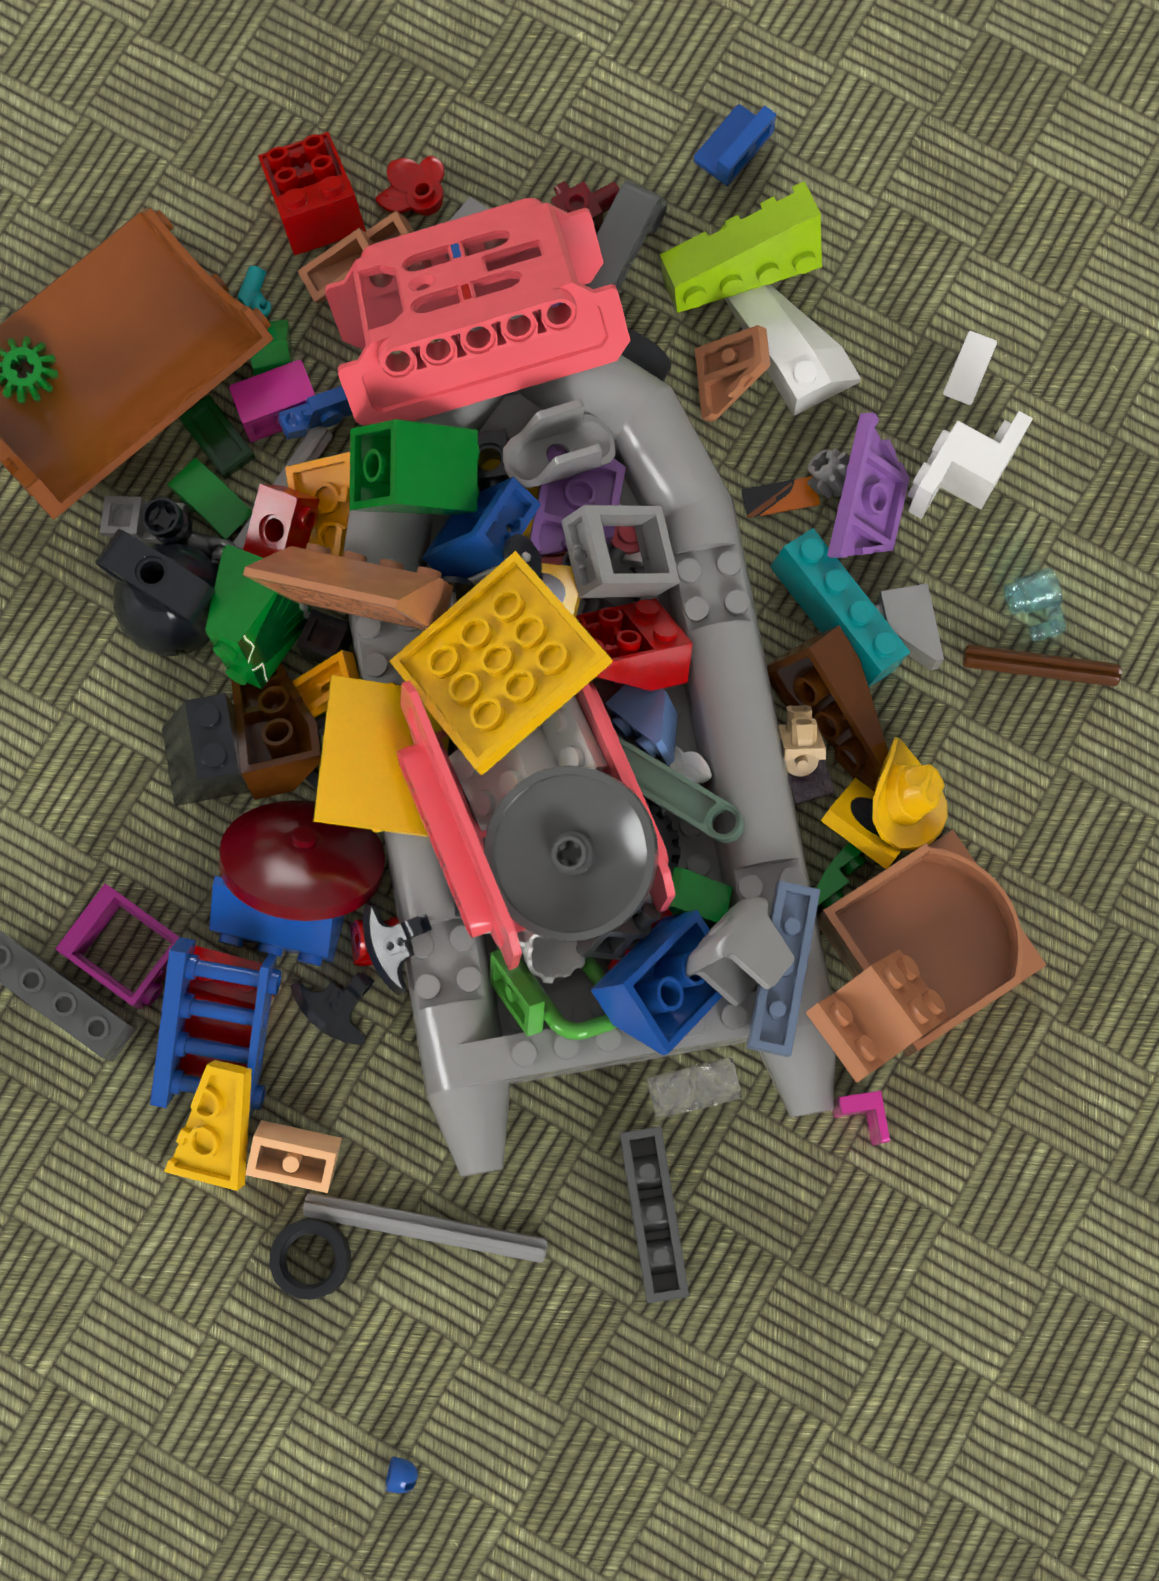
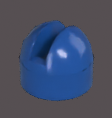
[385,1456,418,1494]

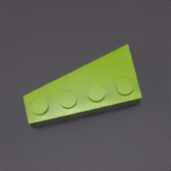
[660,181,822,313]

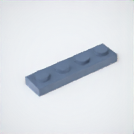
[746,880,820,1057]

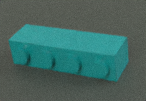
[770,528,910,688]

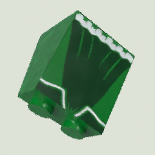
[205,544,311,689]

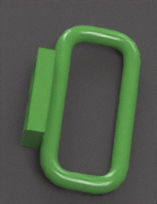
[490,945,617,1040]

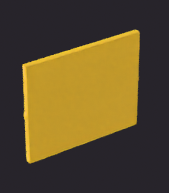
[313,675,449,837]

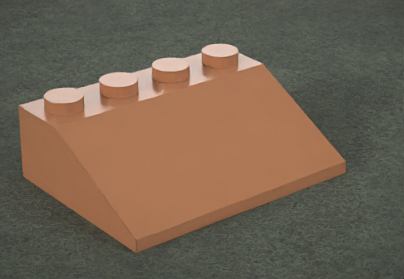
[243,543,454,630]

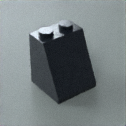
[162,693,250,806]

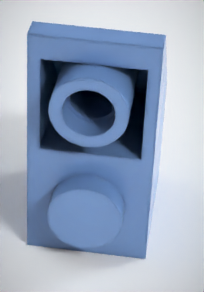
[605,684,678,767]

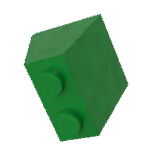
[349,419,480,515]

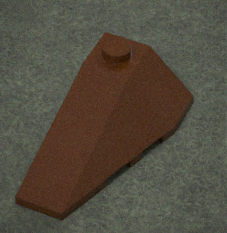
[767,625,888,791]
[231,663,322,800]

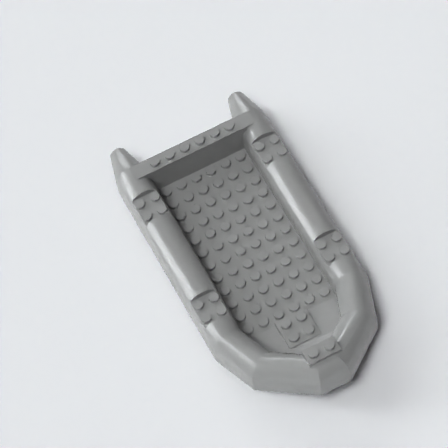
[343,314,836,1177]

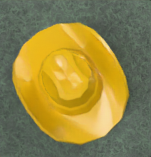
[872,737,948,851]

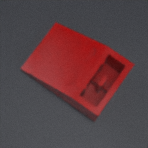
[258,131,366,256]
[576,598,693,691]

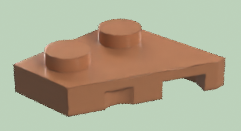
[695,325,771,422]

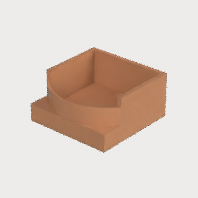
[817,830,1046,1057]

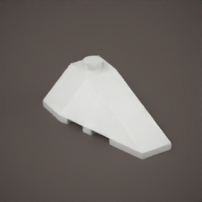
[724,285,861,416]

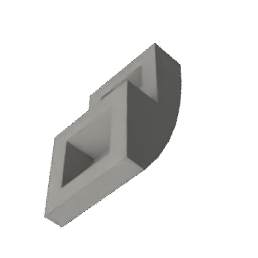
[100,496,189,545]

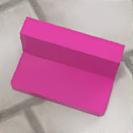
[229,360,315,443]
[832,1091,890,1146]

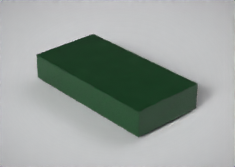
[178,395,256,480]

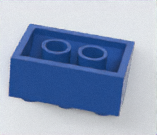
[209,876,345,966]
[591,910,723,1055]

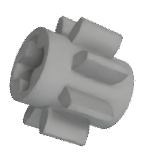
[807,448,850,499]

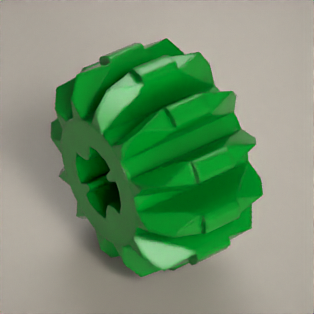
[0,336,59,404]

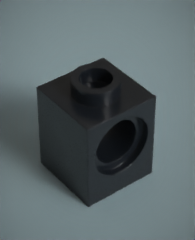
[477,429,509,492]
[296,609,352,663]

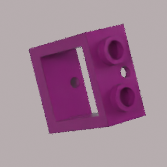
[55,883,179,1010]

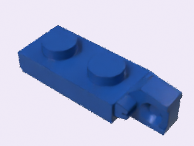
[278,386,353,440]

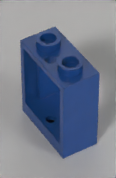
[422,477,541,578]

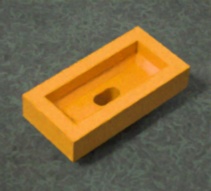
[292,650,360,718]

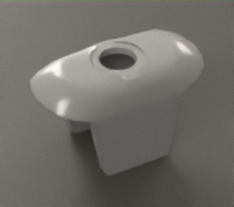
[503,399,615,488]
[686,897,795,1006]

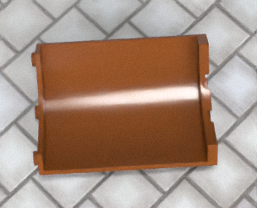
[0,208,274,520]

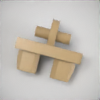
[779,705,826,777]

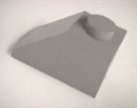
[874,583,944,671]

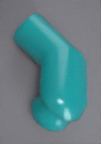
[238,265,272,318]

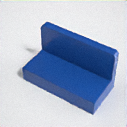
[694,104,776,187]

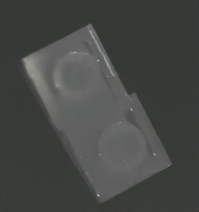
[646,1057,742,1119]

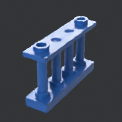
[150,937,282,1120]

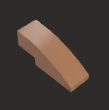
[298,211,414,304]

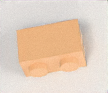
[245,1120,342,1193]

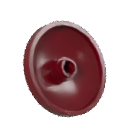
[219,800,385,921]

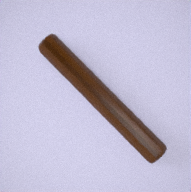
[963,645,1122,687]

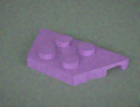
[827,412,910,558]
[529,445,626,557]

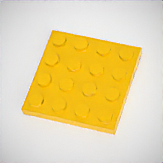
[389,551,613,775]

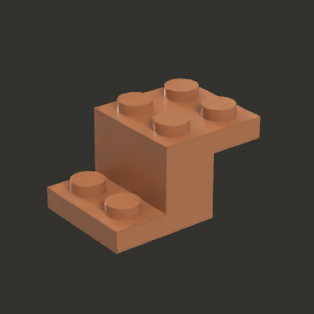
[805,949,950,1083]

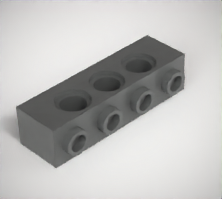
[0,931,138,1062]
[620,1126,689,1303]

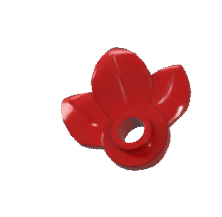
[375,155,445,216]

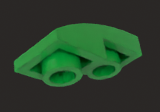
[166,458,252,539]
[816,842,867,911]

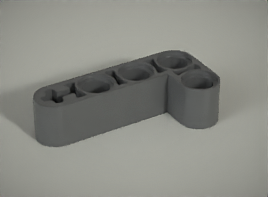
[585,179,668,291]

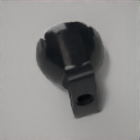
[95,529,219,656]

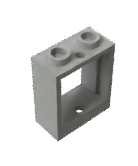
[561,505,680,598]

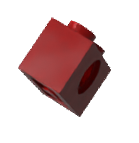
[243,484,320,558]

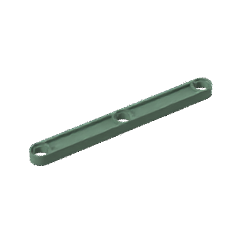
[618,737,745,843]

